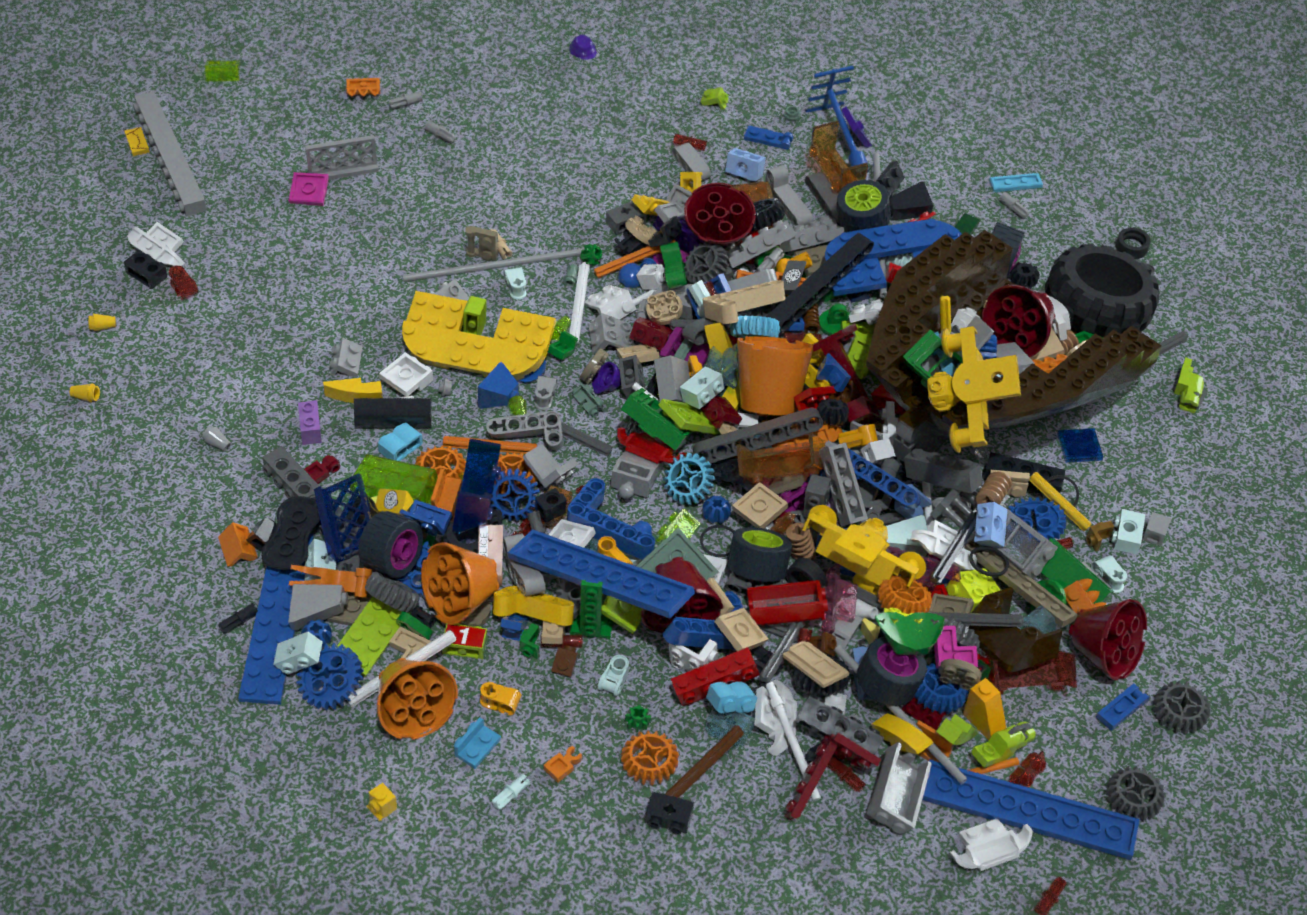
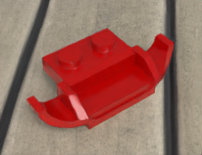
[617,427,687,464]

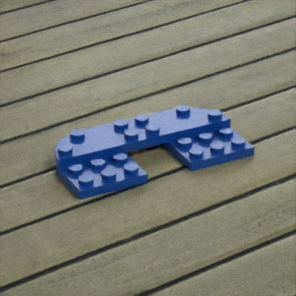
[825,219,962,296]

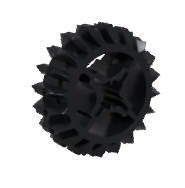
[750,198,785,232]
[794,655,850,697]

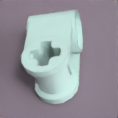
[503,267,526,300]
[1091,555,1127,593]
[598,655,629,697]

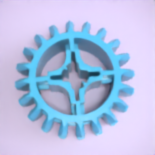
[730,315,780,339]
[663,453,716,505]

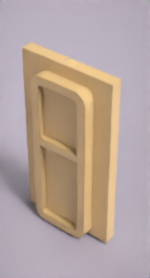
[783,641,849,688]

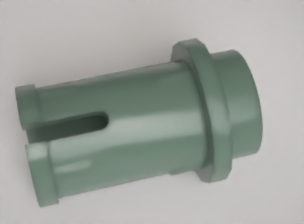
[563,264,579,286]

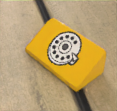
[376,489,414,515]

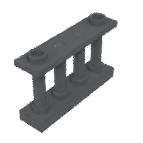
[930,485,1009,546]

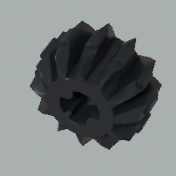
[1009,261,1040,289]
[817,398,849,427]

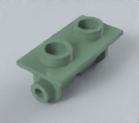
[572,380,606,417]

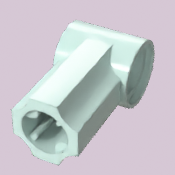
[688,280,710,318]

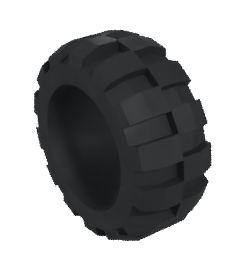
[1045,244,1160,338]

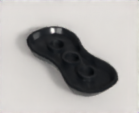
[261,496,323,570]

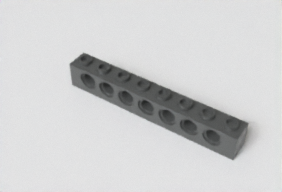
[262,446,363,560]

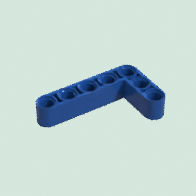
[821,448,921,509]
[567,478,655,560]
[663,591,743,650]

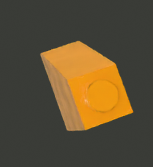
[963,678,1006,740]

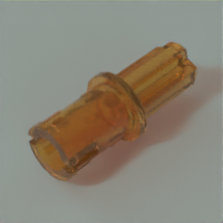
[769,512,796,534]

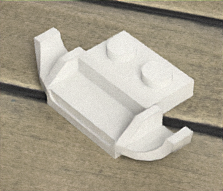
[127,222,184,268]
[849,299,883,326]
[911,520,977,571]
[755,680,797,756]
[950,819,1033,871]

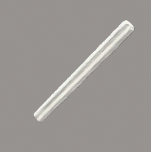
[570,262,590,344]
[347,630,456,707]

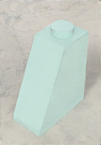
[886,515,927,558]

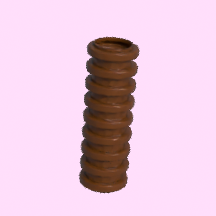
[803,301,820,334]

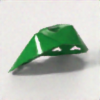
[875,612,945,656]

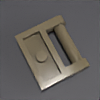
[465,226,498,261]

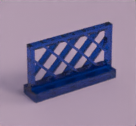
[314,473,372,563]

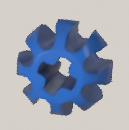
[702,495,731,524]
[301,619,332,649]

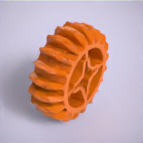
[414,445,467,491]
[486,451,538,498]
[877,575,932,614]
[621,730,679,786]

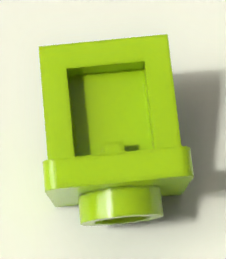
[701,87,729,109]

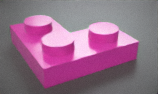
[934,626,978,669]

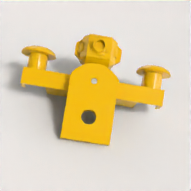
[927,326,1021,453]
[802,505,926,587]

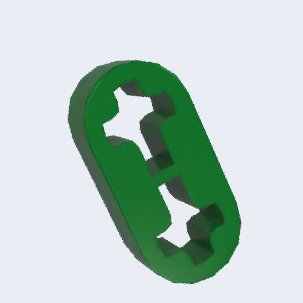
[396,612,433,640]

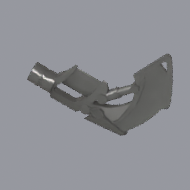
[789,458,900,544]

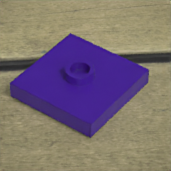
[841,106,872,148]

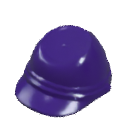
[569,35,597,60]
[592,362,621,394]

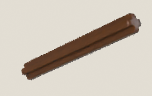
[665,725,744,798]

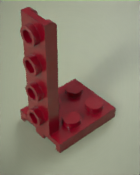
[812,323,869,399]
[784,732,881,820]

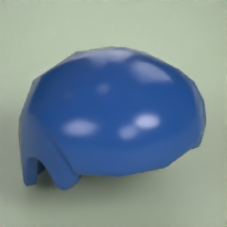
[618,263,642,288]

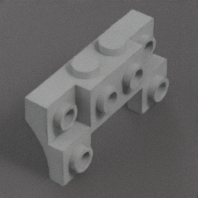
[778,215,844,253]
[725,220,797,268]

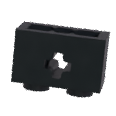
[645,791,694,834]

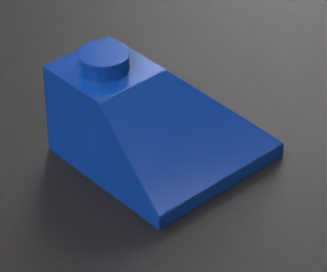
[478,362,519,409]

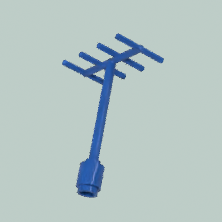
[805,65,869,177]

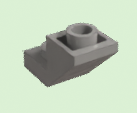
[830,609,863,650]

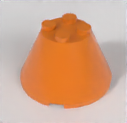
[421,542,499,625]
[377,658,458,740]

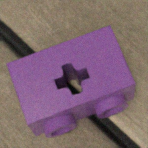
[298,400,322,445]

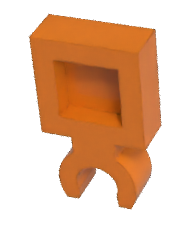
[543,746,582,783]

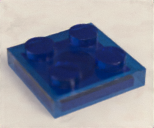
[1057,428,1103,463]

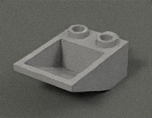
[611,451,664,499]

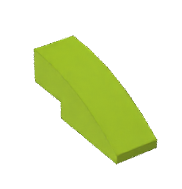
[936,714,980,745]

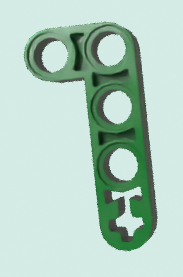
[660,241,687,289]

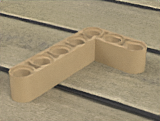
[703,280,785,324]

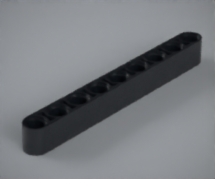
[766,233,874,337]

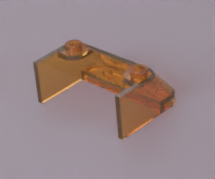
[809,121,868,193]
[736,433,826,484]

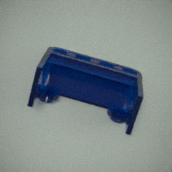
[452,438,501,533]

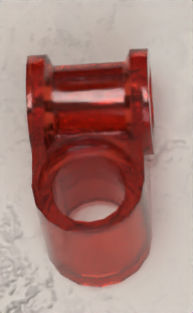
[169,265,198,300]

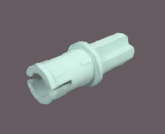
[492,774,530,810]

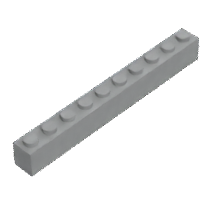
[133,91,207,217]

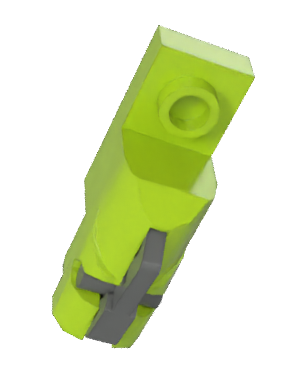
[1174,357,1207,413]
[971,721,1036,768]

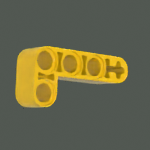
[493,586,574,626]

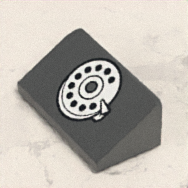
[781,261,806,295]

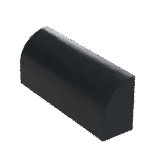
[354,398,432,428]

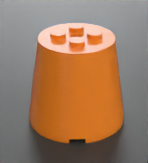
[737,336,813,417]

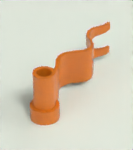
[289,565,372,598]

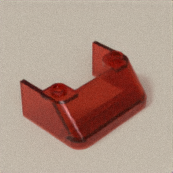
[980,649,1077,694]

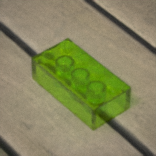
[349,454,438,509]

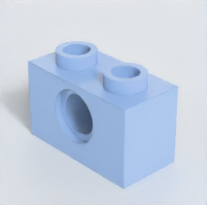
[725,148,766,182]
[974,502,1007,548]

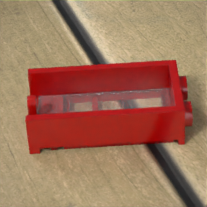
[747,580,828,625]

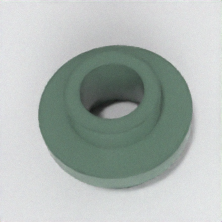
[784,106,800,121]

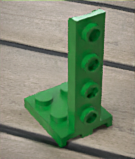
[570,580,613,640]

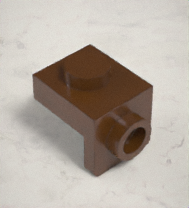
[810,632,837,657]
[551,645,581,677]

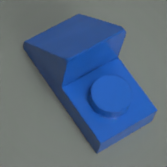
[816,353,851,392]
[500,614,529,641]

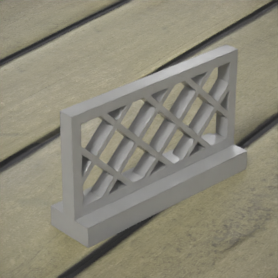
[305,135,379,180]

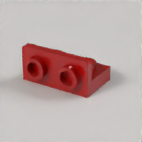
[794,386,836,411]

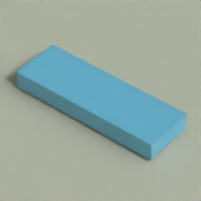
[989,173,1043,192]

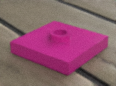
[288,172,329,206]

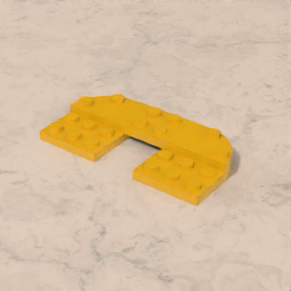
[402,291,556,380]

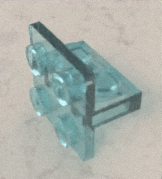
[706,344,739,389]

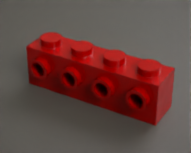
[671,647,760,706]

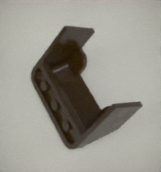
[968,587,1063,672]

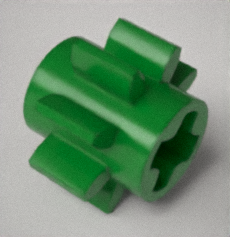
[580,243,602,265]
[625,705,651,732]

